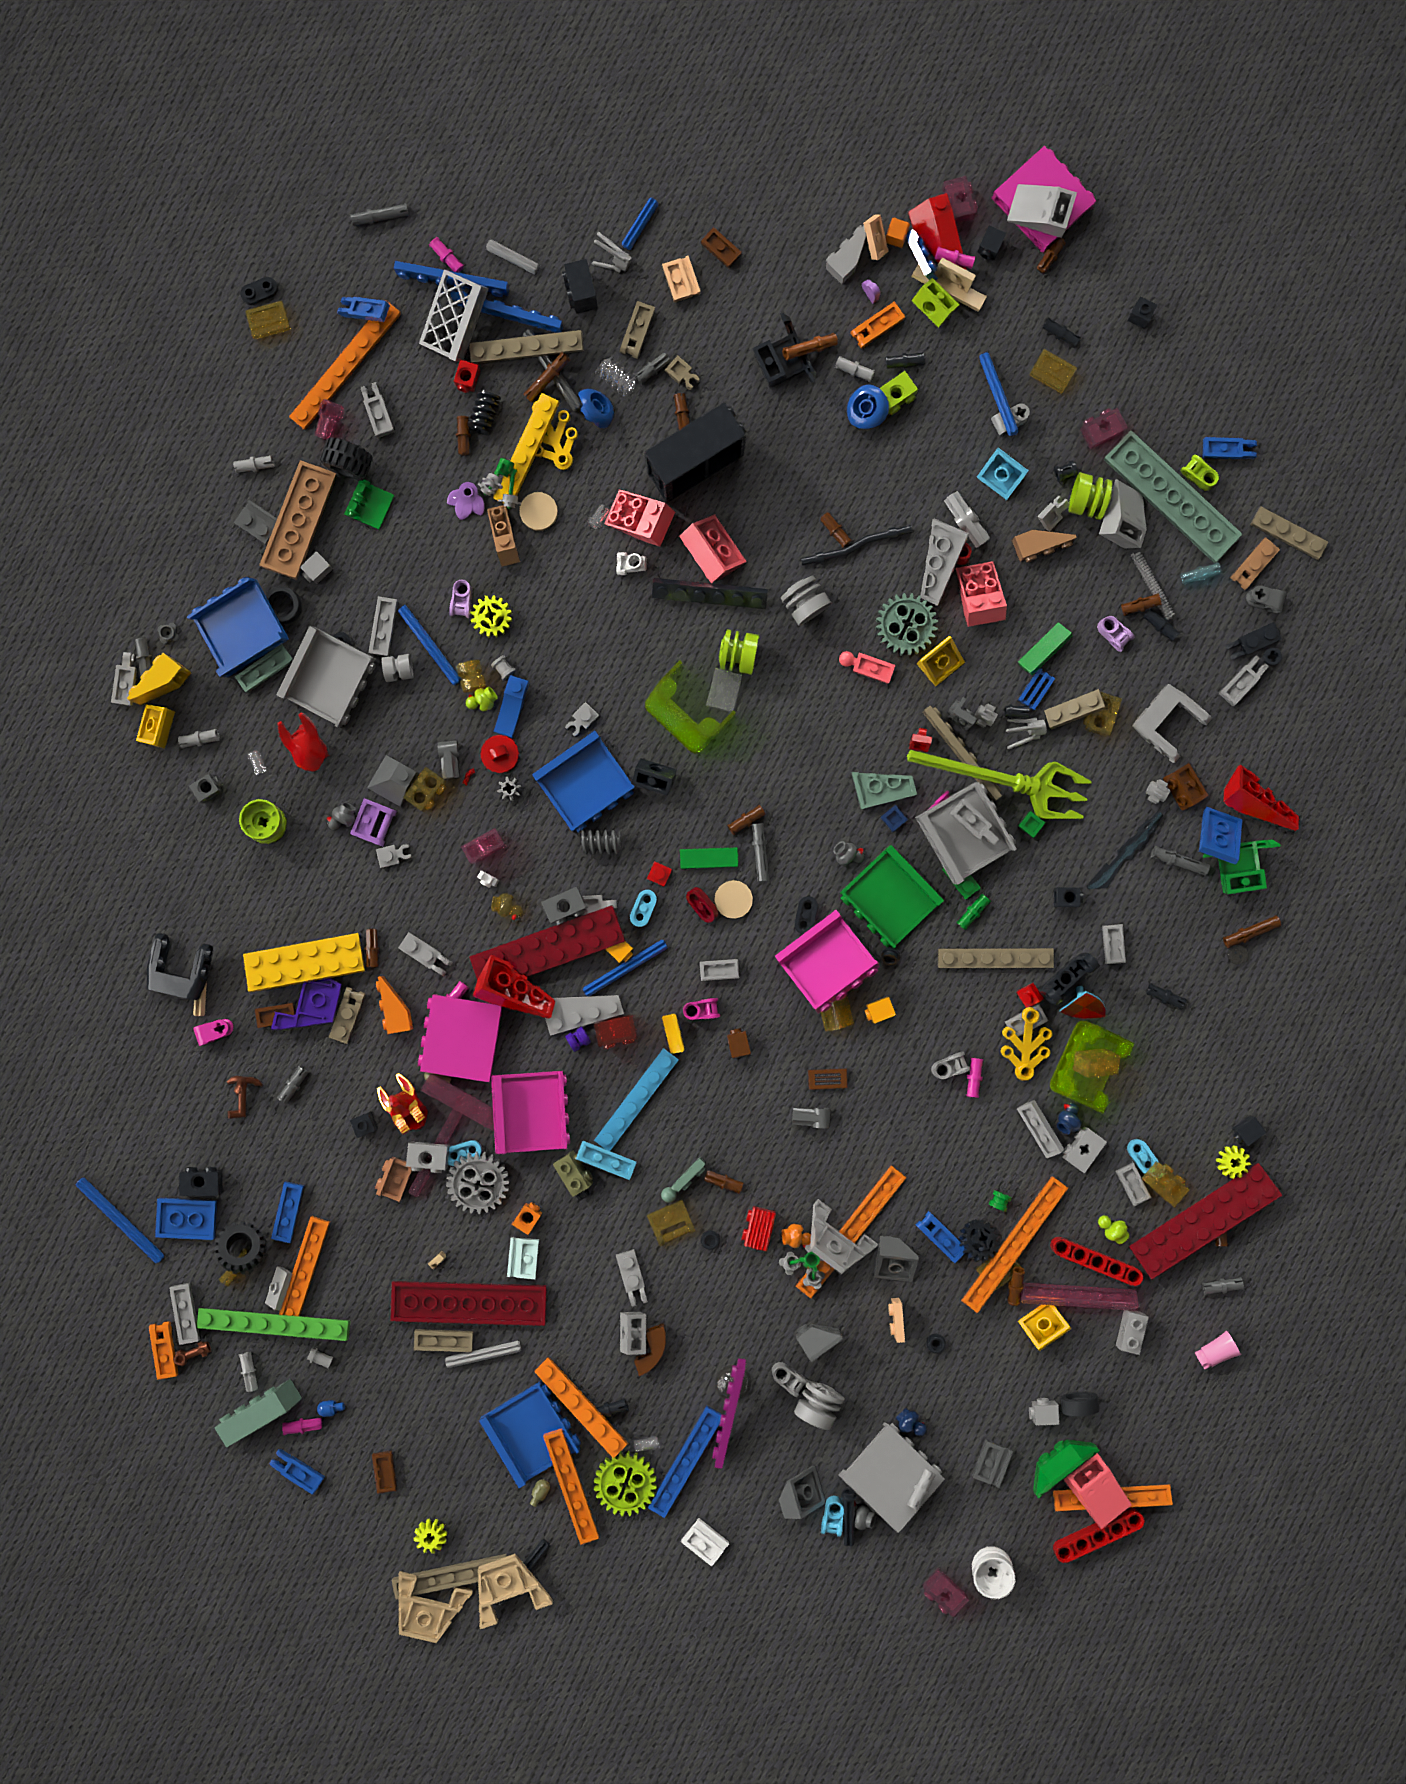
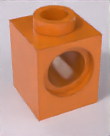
[512,1202,542,1235]

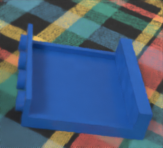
[187,577,289,677]
[532,731,635,833]
[479,1381,581,1488]

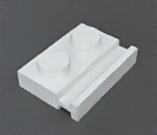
[681,1518,729,1566]

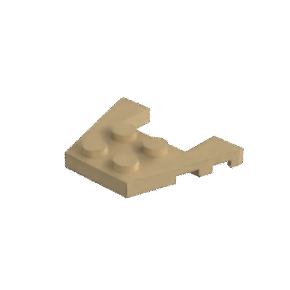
[478,1554,553,1629]
[399,1571,472,1643]

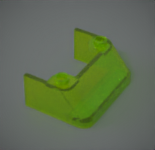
[645,660,736,754]

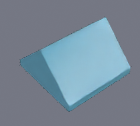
[977,448,1029,500]

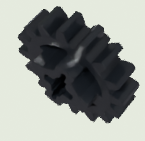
[958,1219,1000,1262]

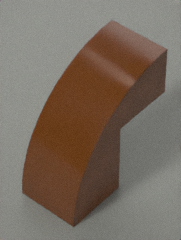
[634,1323,666,1376]

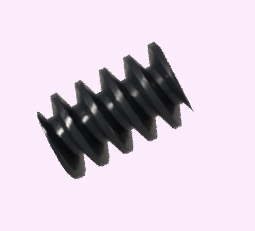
[467,391,501,435]

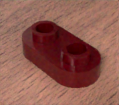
[686,887,718,923]

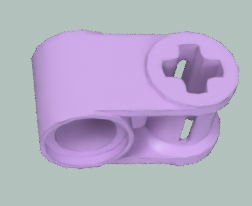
[449,580,472,618]
[1097,616,1135,652]

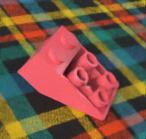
[605,489,675,546]
[956,561,1007,627]
[1063,1454,1131,1529]

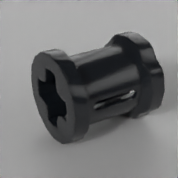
[1054,460,1078,483]

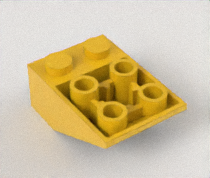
[127,653,191,705]

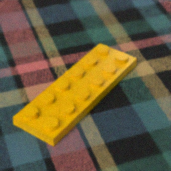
[243,933,365,993]

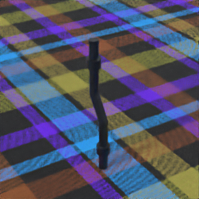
[801,525,912,566]

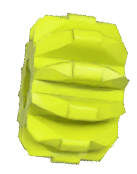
[1216,1145,1251,1179]
[414,1518,447,1554]

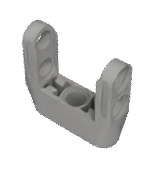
[1132,684,1212,763]

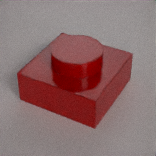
[647,861,672,886]
[1016,983,1044,1008]

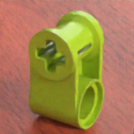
[1180,455,1219,491]

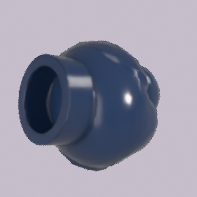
[1057,1103,1082,1134]
[896,1407,927,1436]

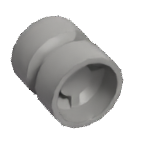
[382,654,414,682]

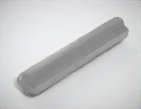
[486,240,539,274]

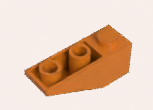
[376,976,413,1034]

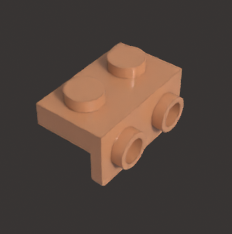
[375,1157,412,1202]

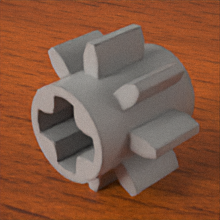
[974,704,998,728]
[497,777,522,801]
[1146,779,1170,804]

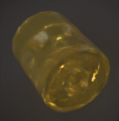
[456,659,487,693]

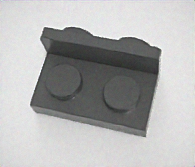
[947,697,977,731]

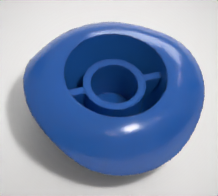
[847,385,889,429]
[578,389,614,428]

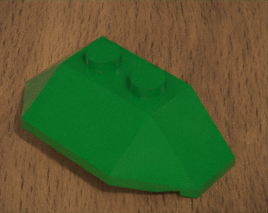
[1033,1439,1100,1499]

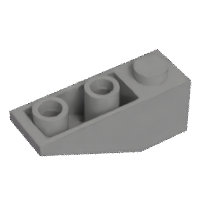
[826,225,867,284]

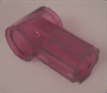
[314,399,344,440]

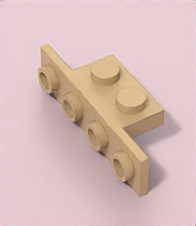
[911,258,987,312]

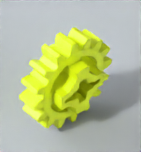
[470,595,512,638]

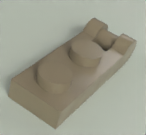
[620,301,655,359]
[329,987,366,1044]

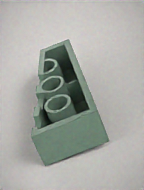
[214,1379,302,1448]

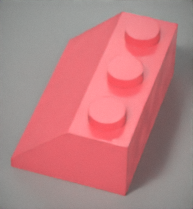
[679,515,747,583]

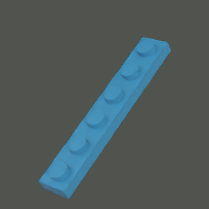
[594,1048,679,1151]

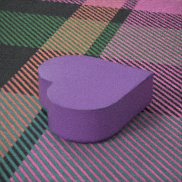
[862,280,880,304]

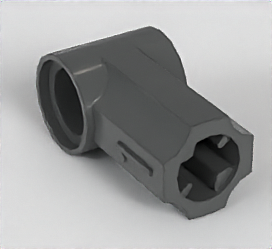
[438,740,460,779]
[792,1107,831,1129]

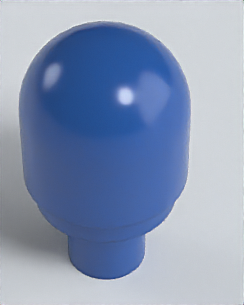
[317,1400,345,1417]

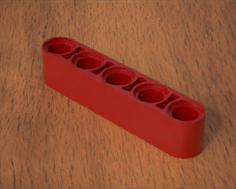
[1050,1237,1143,1286]
[1053,1508,1144,1563]

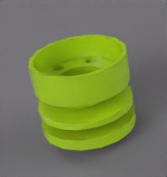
[1068,472,1112,520]
[719,629,759,675]
[239,799,287,844]

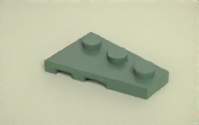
[851,772,917,809]

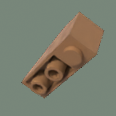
[487,505,520,567]
[1012,530,1077,563]

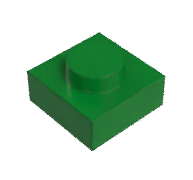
[1017,811,1045,838]

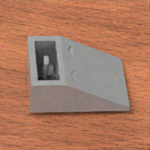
[1007,184,1077,238]
[1099,480,1146,548]

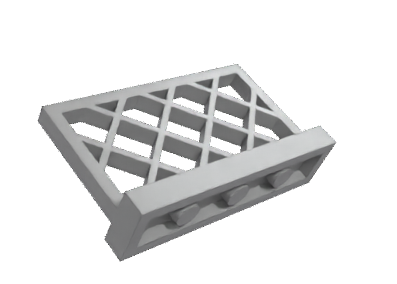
[419,270,489,362]

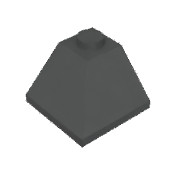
[367,755,419,807]
[874,1236,919,1282]
[796,1324,843,1362]
[779,1466,826,1519]

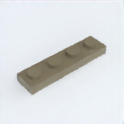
[1250,507,1328,560]

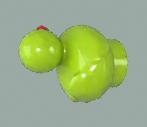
[466,686,498,711]
[1098,1215,1129,1244]

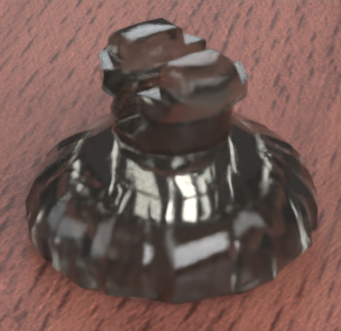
[715,1365,751,1400]

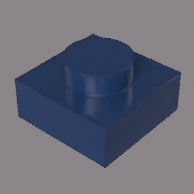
[880,805,908,832]

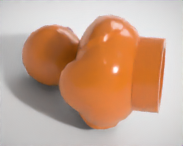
[782,1224,811,1248]

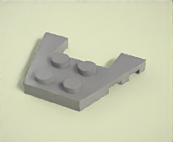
[810,1199,878,1274]

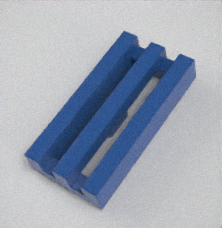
[1018,669,1055,711]

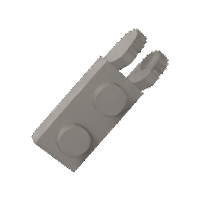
[360,382,395,438]
[1219,656,1269,706]
[398,932,453,976]
[616,1249,648,1307]

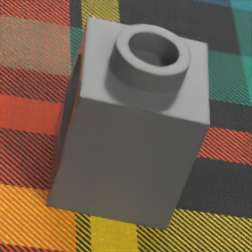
[189,774,223,803]

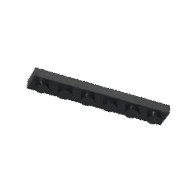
[652,578,768,609]

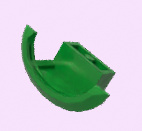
[1202,839,1281,894]

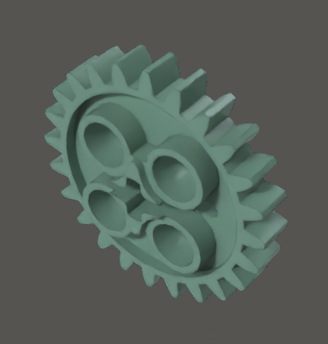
[875,593,938,656]

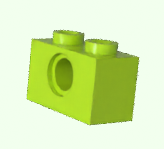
[911,278,959,328]
[880,371,918,415]

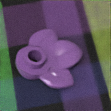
[447,482,484,520]

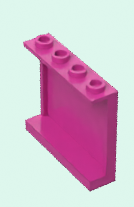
[992,146,1096,253]
[775,910,880,1013]
[418,994,502,1082]
[491,1071,570,1154]

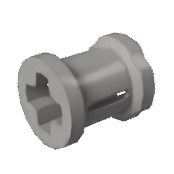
[491,655,516,681]

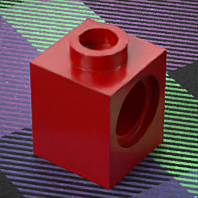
[454,360,481,393]

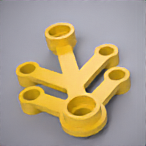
[532,401,578,470]
[1001,1007,1052,1081]

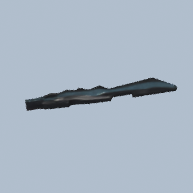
[1086,811,1164,889]

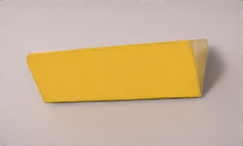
[662,1013,685,1053]

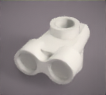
[616,552,647,575]

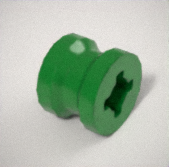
[989,1190,1012,1212]

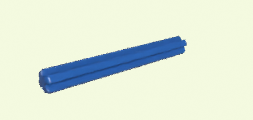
[979,352,1018,436]
[398,605,461,685]
[583,940,668,997]

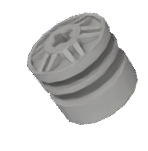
[780,576,832,626]
[794,1380,845,1430]

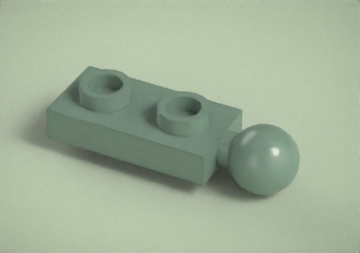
[661,1157,705,1203]

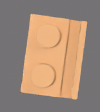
[662,256,700,303]
[888,1298,905,1343]

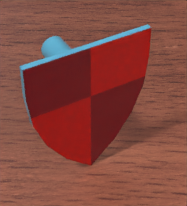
[1059,986,1106,1018]

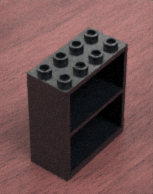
[644,402,747,503]

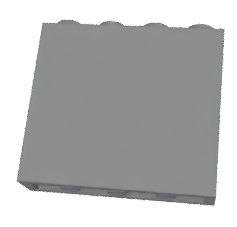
[276,626,375,727]
[915,782,1016,885]
[839,1423,944,1533]

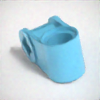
[821,1496,844,1537]

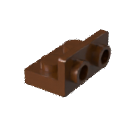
[1163,763,1209,810]

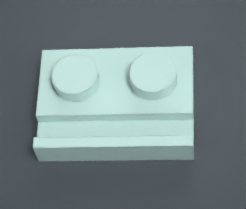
[507,1237,539,1279]

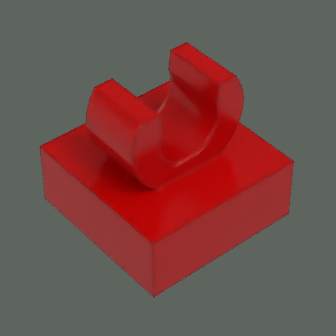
[909,728,932,752]

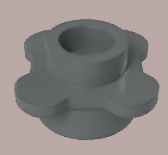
[157,623,179,644]

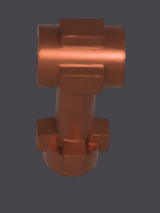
[173,1341,211,1366]

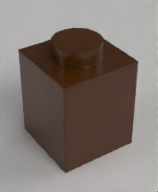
[727,1028,751,1058]

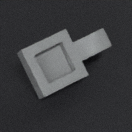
[1037,496,1070,531]

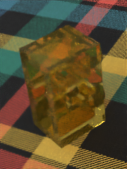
[1073,1048,1121,1078]

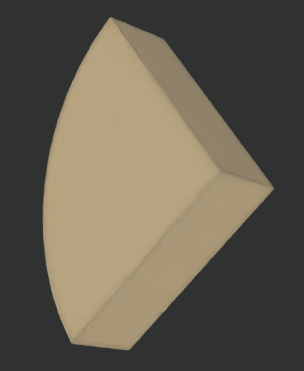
[428,1251,446,1269]

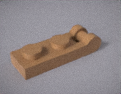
[1230,537,1280,590]

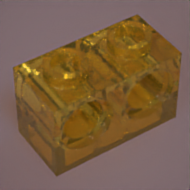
[1083,692,1122,737]
[403,767,446,812]
[1141,1161,1189,1207]

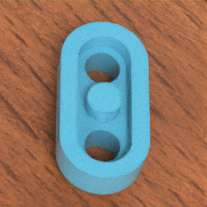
[630,890,657,927]
[1127,1139,1159,1175]
[448,1140,482,1166]

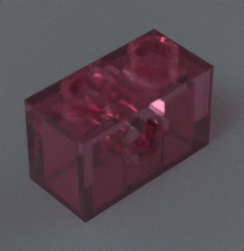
[942,176,977,224]
[1080,408,1128,450]
[461,828,506,864]
[922,1568,969,1617]

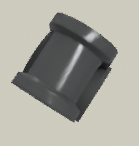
[1246,586,1286,613]

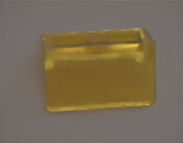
[821,995,854,1032]

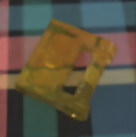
[647,1200,696,1247]

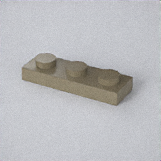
[1044,689,1106,729]
[414,1329,473,1352]

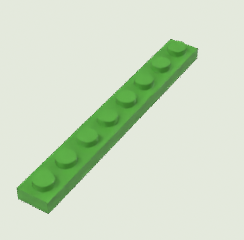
[196,1308,350,1341]

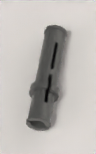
[350,203,409,227]
[752,823,770,882]
[1151,846,1210,876]

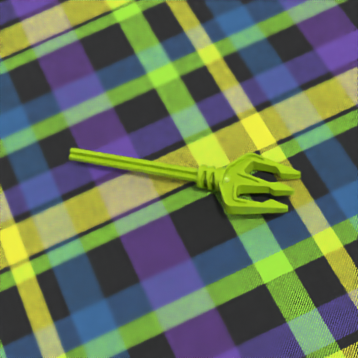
[907,750,1091,819]

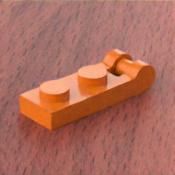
[850,301,905,349]
[149,1321,178,1380]

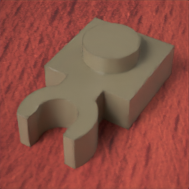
[665,356,700,390]

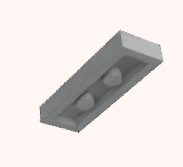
[368,596,398,657]
[1017,1100,1064,1158]
[169,1283,200,1345]

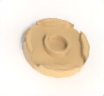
[520,492,558,531]
[715,880,753,919]

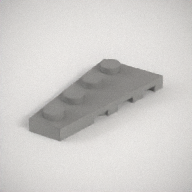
[920,518,969,605]
[545,995,624,1035]

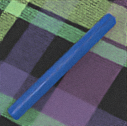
[76,1178,164,1263]

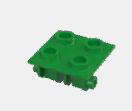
[344,480,395,530]

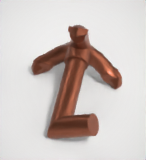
[226,1076,263,1119]

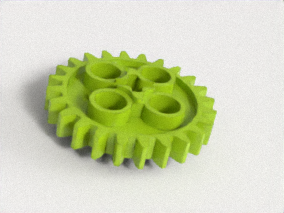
[594,1451,657,1516]

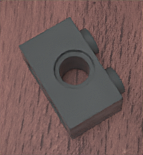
[541,886,588,925]

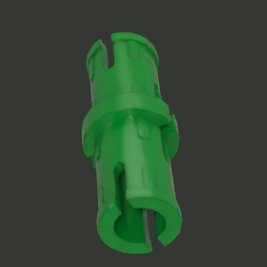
[956,894,991,930]

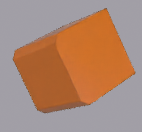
[886,218,910,248]

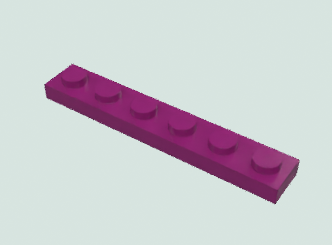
[712,1358,746,1469]

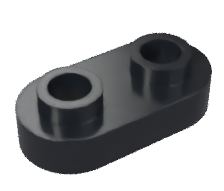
[240,277,278,305]
[794,896,818,934]

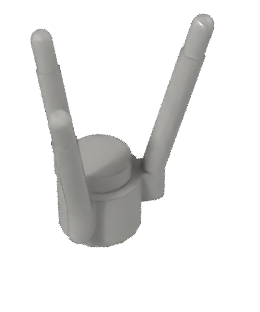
[592,232,632,273]
[1006,718,1046,749]

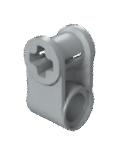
[991,404,1030,436]
[931,1051,971,1079]
[772,1362,809,1397]

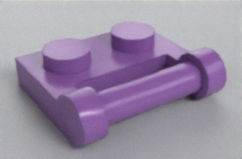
[350,798,397,847]

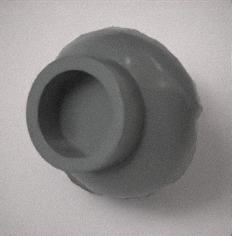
[327,802,356,830]
[833,841,864,866]
[854,1501,876,1530]

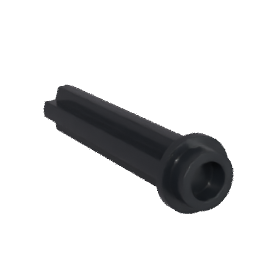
[841,1488,857,1547]

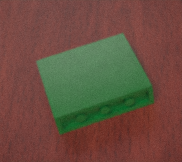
[840,845,944,948]

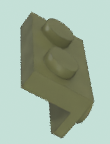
[553,1150,593,1197]

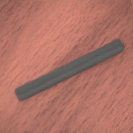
[523,329,582,412]

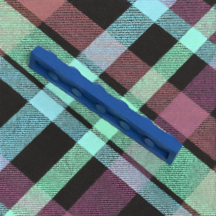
[394,261,509,297]
[450,291,563,333]
[648,1405,722,1518]

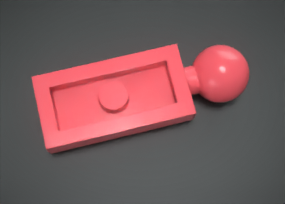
[839,651,895,684]

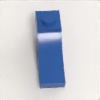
[494,675,530,738]

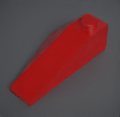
[908,193,967,270]
[1223,764,1299,831]
[473,955,555,1019]

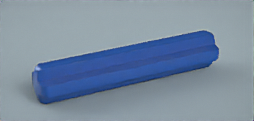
[622,198,658,250]

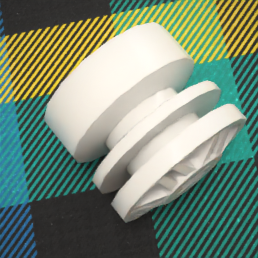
[972,1547,1015,1599]

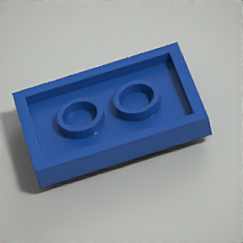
[1199,807,1242,865]
[155,1198,217,1240]

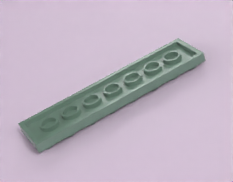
[1103,430,1242,563]

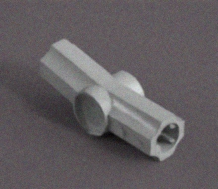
[944,491,990,548]

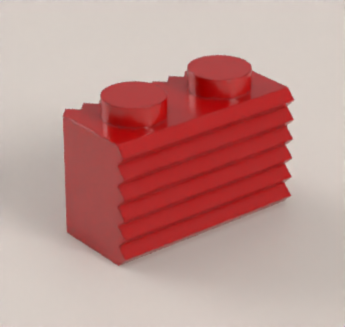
[741,1206,776,1251]

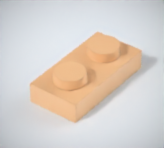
[864,215,888,260]

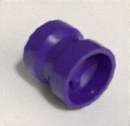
[565,1027,591,1052]

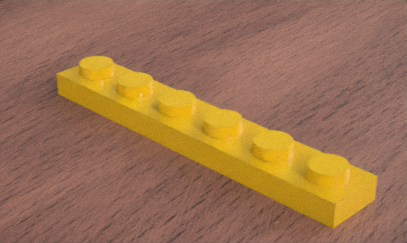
[493,393,560,504]

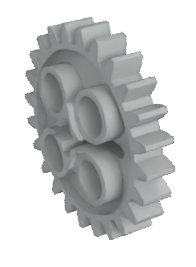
[446,1151,509,1214]

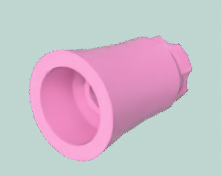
[1195,1330,1241,1370]

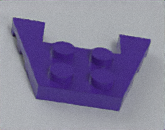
[271,978,342,1030]

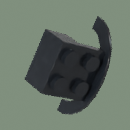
[752,313,816,388]

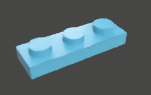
[576,1141,636,1180]

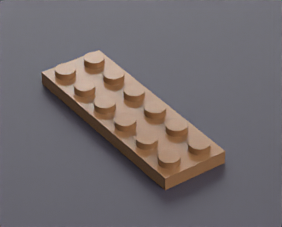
[259,460,337,580]

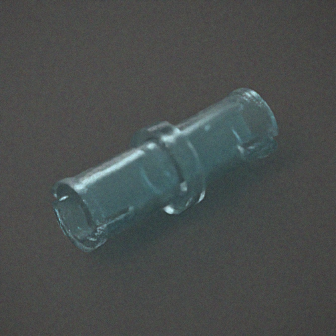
[1180,562,1222,585]

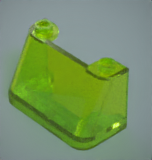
[1050,1020,1135,1113]

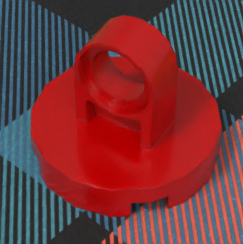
[481,735,519,774]

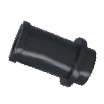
[1004,704,1029,719]

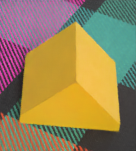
[917,636,965,686]
[136,704,175,749]
[1018,1299,1071,1351]

